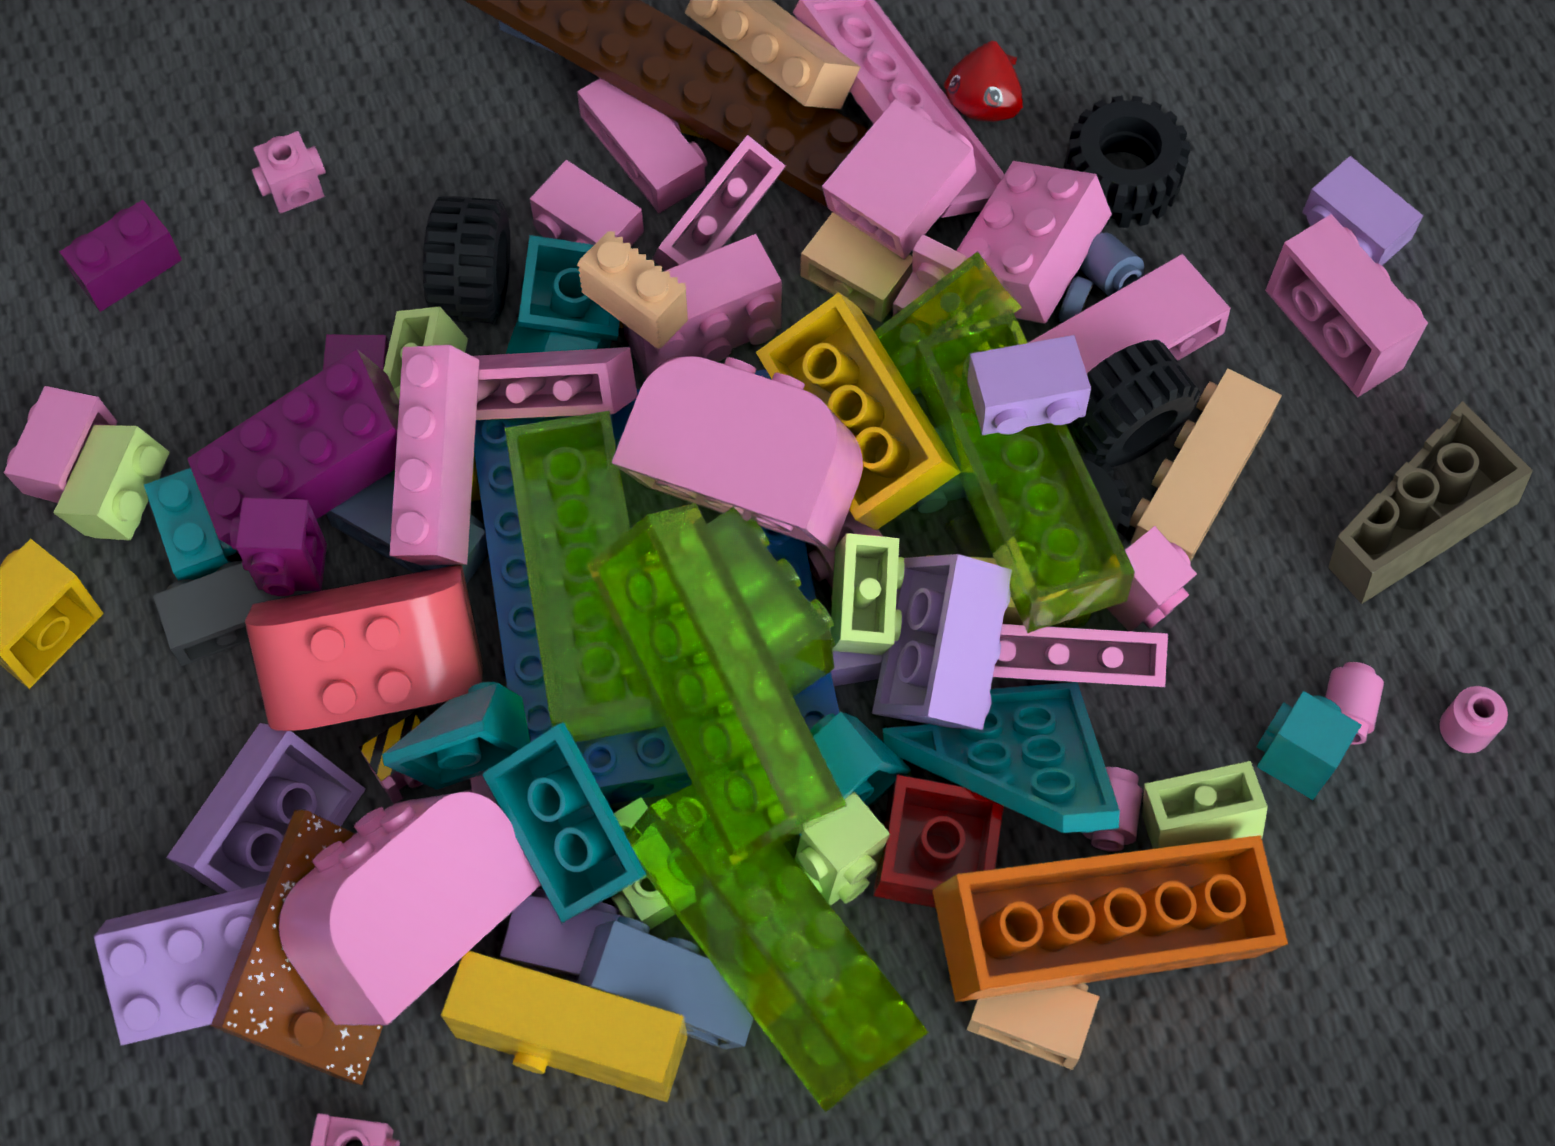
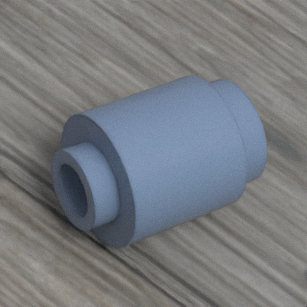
[1079,232,1144,296]

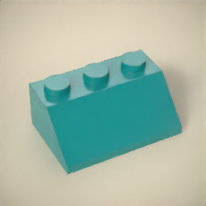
[482,722,646,923]

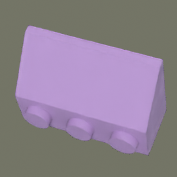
[872,554,1012,730]
[166,723,366,894]

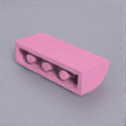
[1028,254,1231,427]

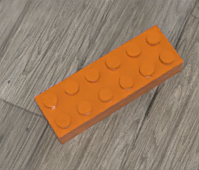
[932,835,1288,1002]

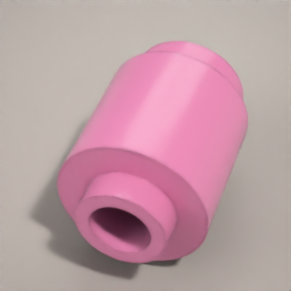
[1325,662,1384,745]
[1440,686,1508,753]
[1083,767,1143,851]

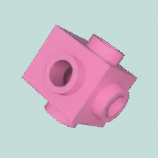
[251,131,326,213]

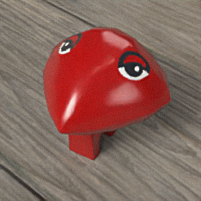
[944,40,1023,122]

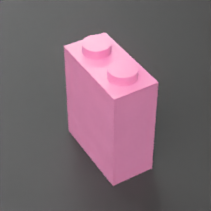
[822,99,976,259]

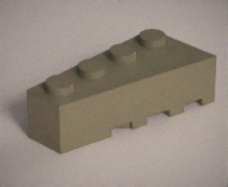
[1328,401,1533,604]

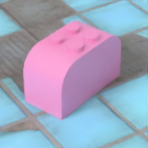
[611,356,863,551]
[279,792,541,1025]

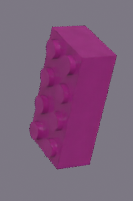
[187,349,399,551]

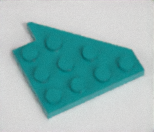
[883,682,1120,833]

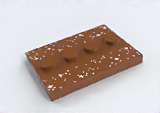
[211,810,383,1085]

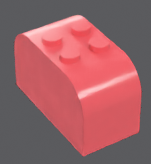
[245,565,483,731]

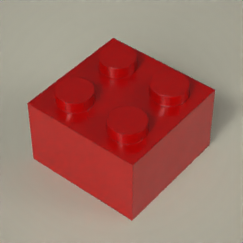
[873,775,1004,908]

